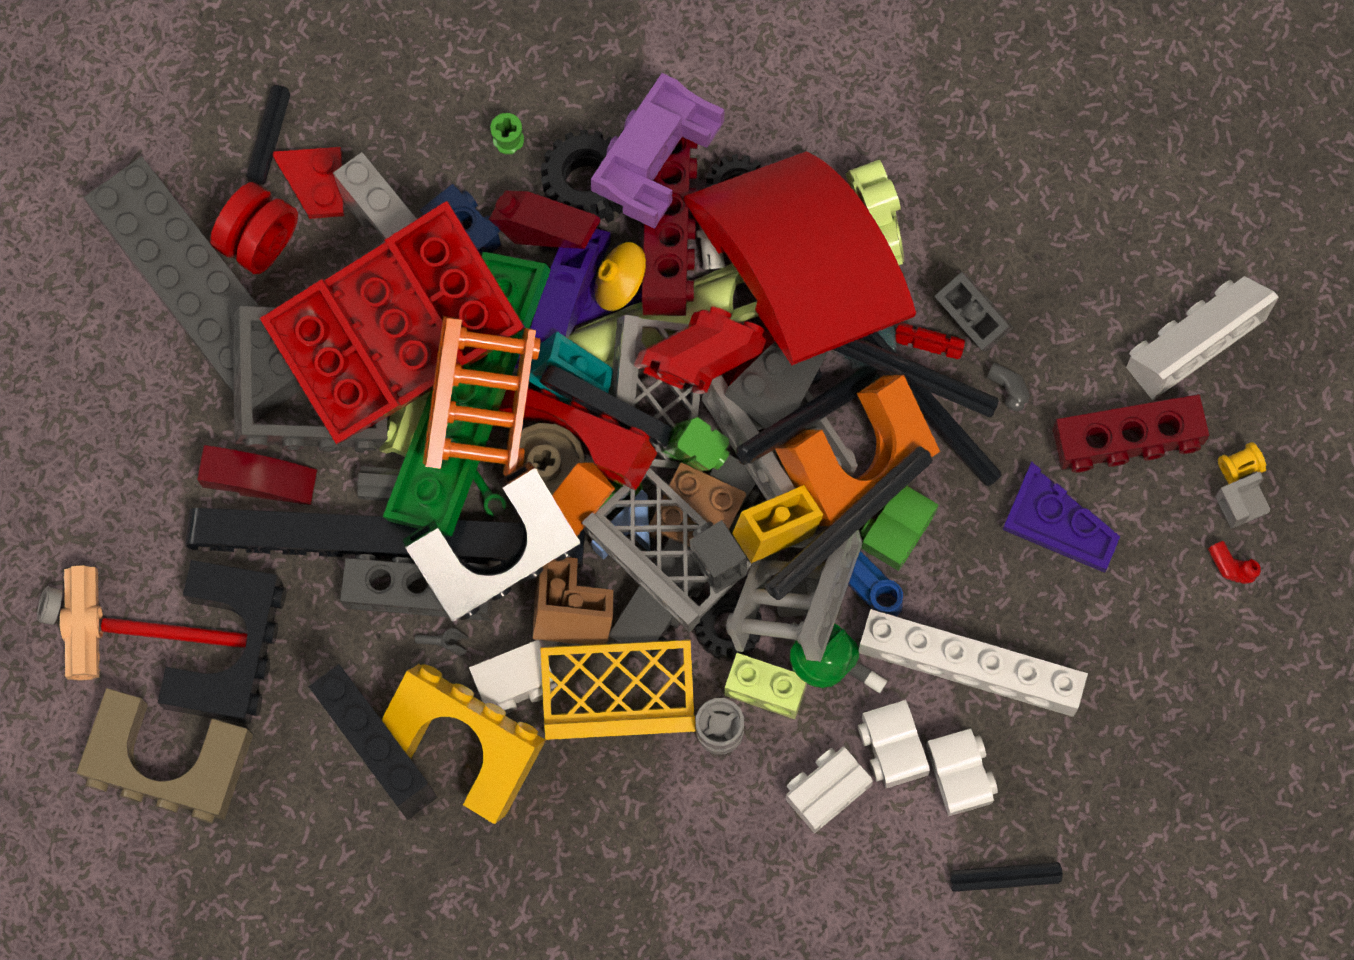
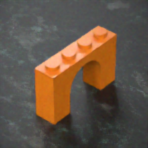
[775,375,940,526]

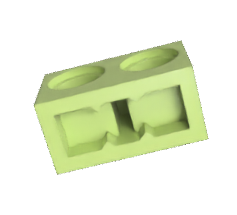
[725,653,807,719]

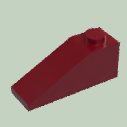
[489,190,601,249]

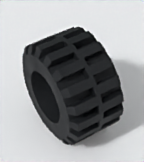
[541,130,623,227]

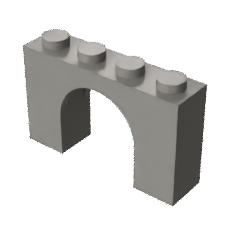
[333,152,417,240]

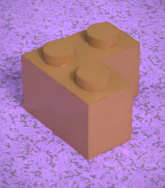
[532,557,613,645]

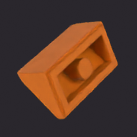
[552,463,615,536]

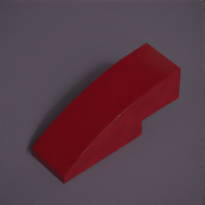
[197,445,318,505]

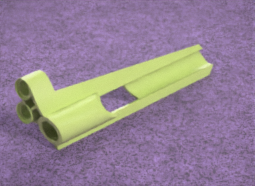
[568,159,904,367]

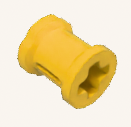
[1218,442,1266,484]

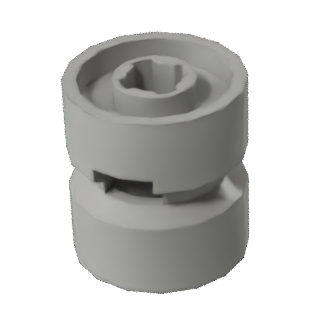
[696,698,744,754]

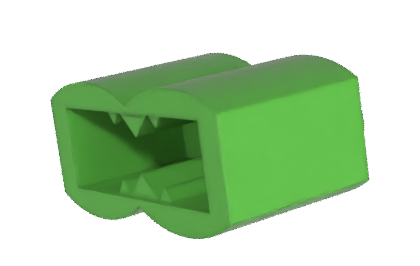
[860,486,939,571]

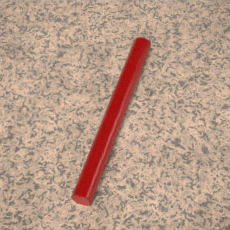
[101,617,248,648]

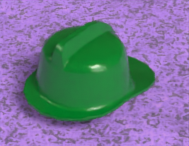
[790,624,859,688]

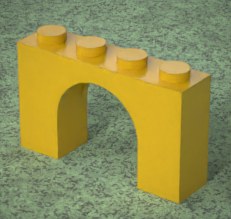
[382,664,546,824]

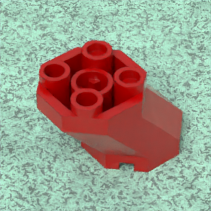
[634,306,766,394]

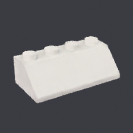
[1126,276,1279,400]

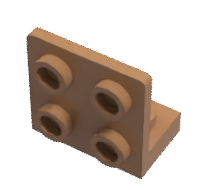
[649,463,746,548]

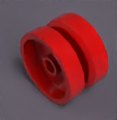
[210,182,298,275]

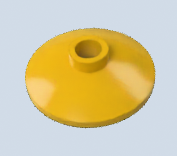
[595,242,646,311]

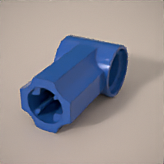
[848,551,903,617]

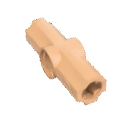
[60,565,103,681]

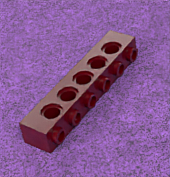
[642,137,698,316]

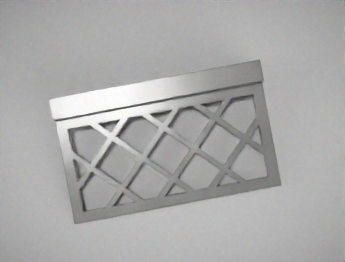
[610,315,700,470]
[582,468,752,632]

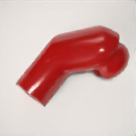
[1208,541,1261,584]

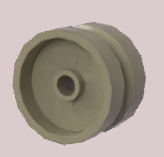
[519,423,585,495]

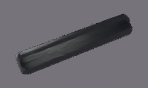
[246,85,290,185]
[950,862,1063,892]

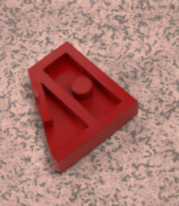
[273,147,344,219]

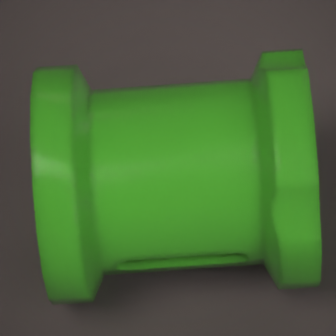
[490,113,524,154]

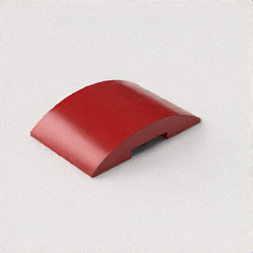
[683,151,916,366]
[260,201,525,444]

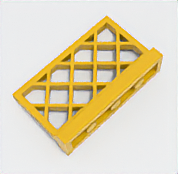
[540,639,696,740]

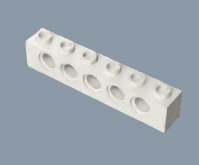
[859,609,1088,717]

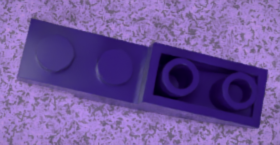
[531,229,611,342]

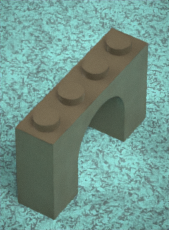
[76,688,253,824]

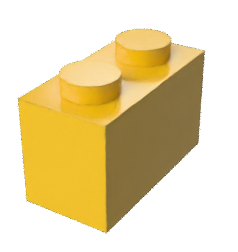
[732,485,823,563]

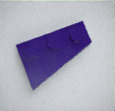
[1003,462,1120,573]

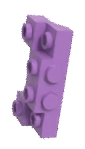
[591,73,724,229]

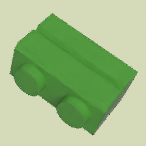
[661,417,730,472]

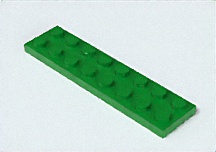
[383,252,551,537]

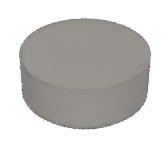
[37,586,62,625]

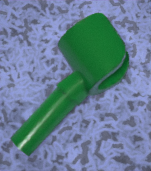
[473,471,506,517]

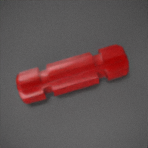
[894,323,965,359]

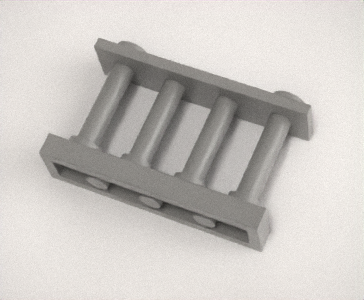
[701,375,858,501]
[726,530,863,662]

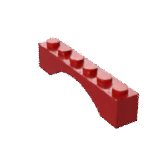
[499,385,657,490]

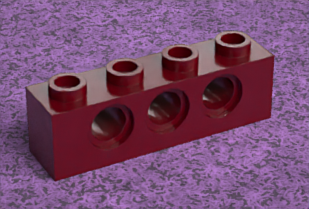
[1053,394,1210,473]

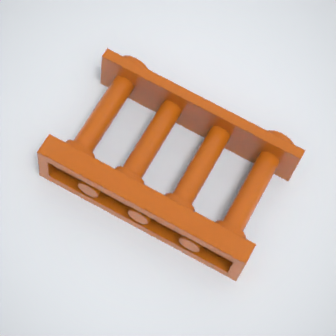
[423,316,540,476]

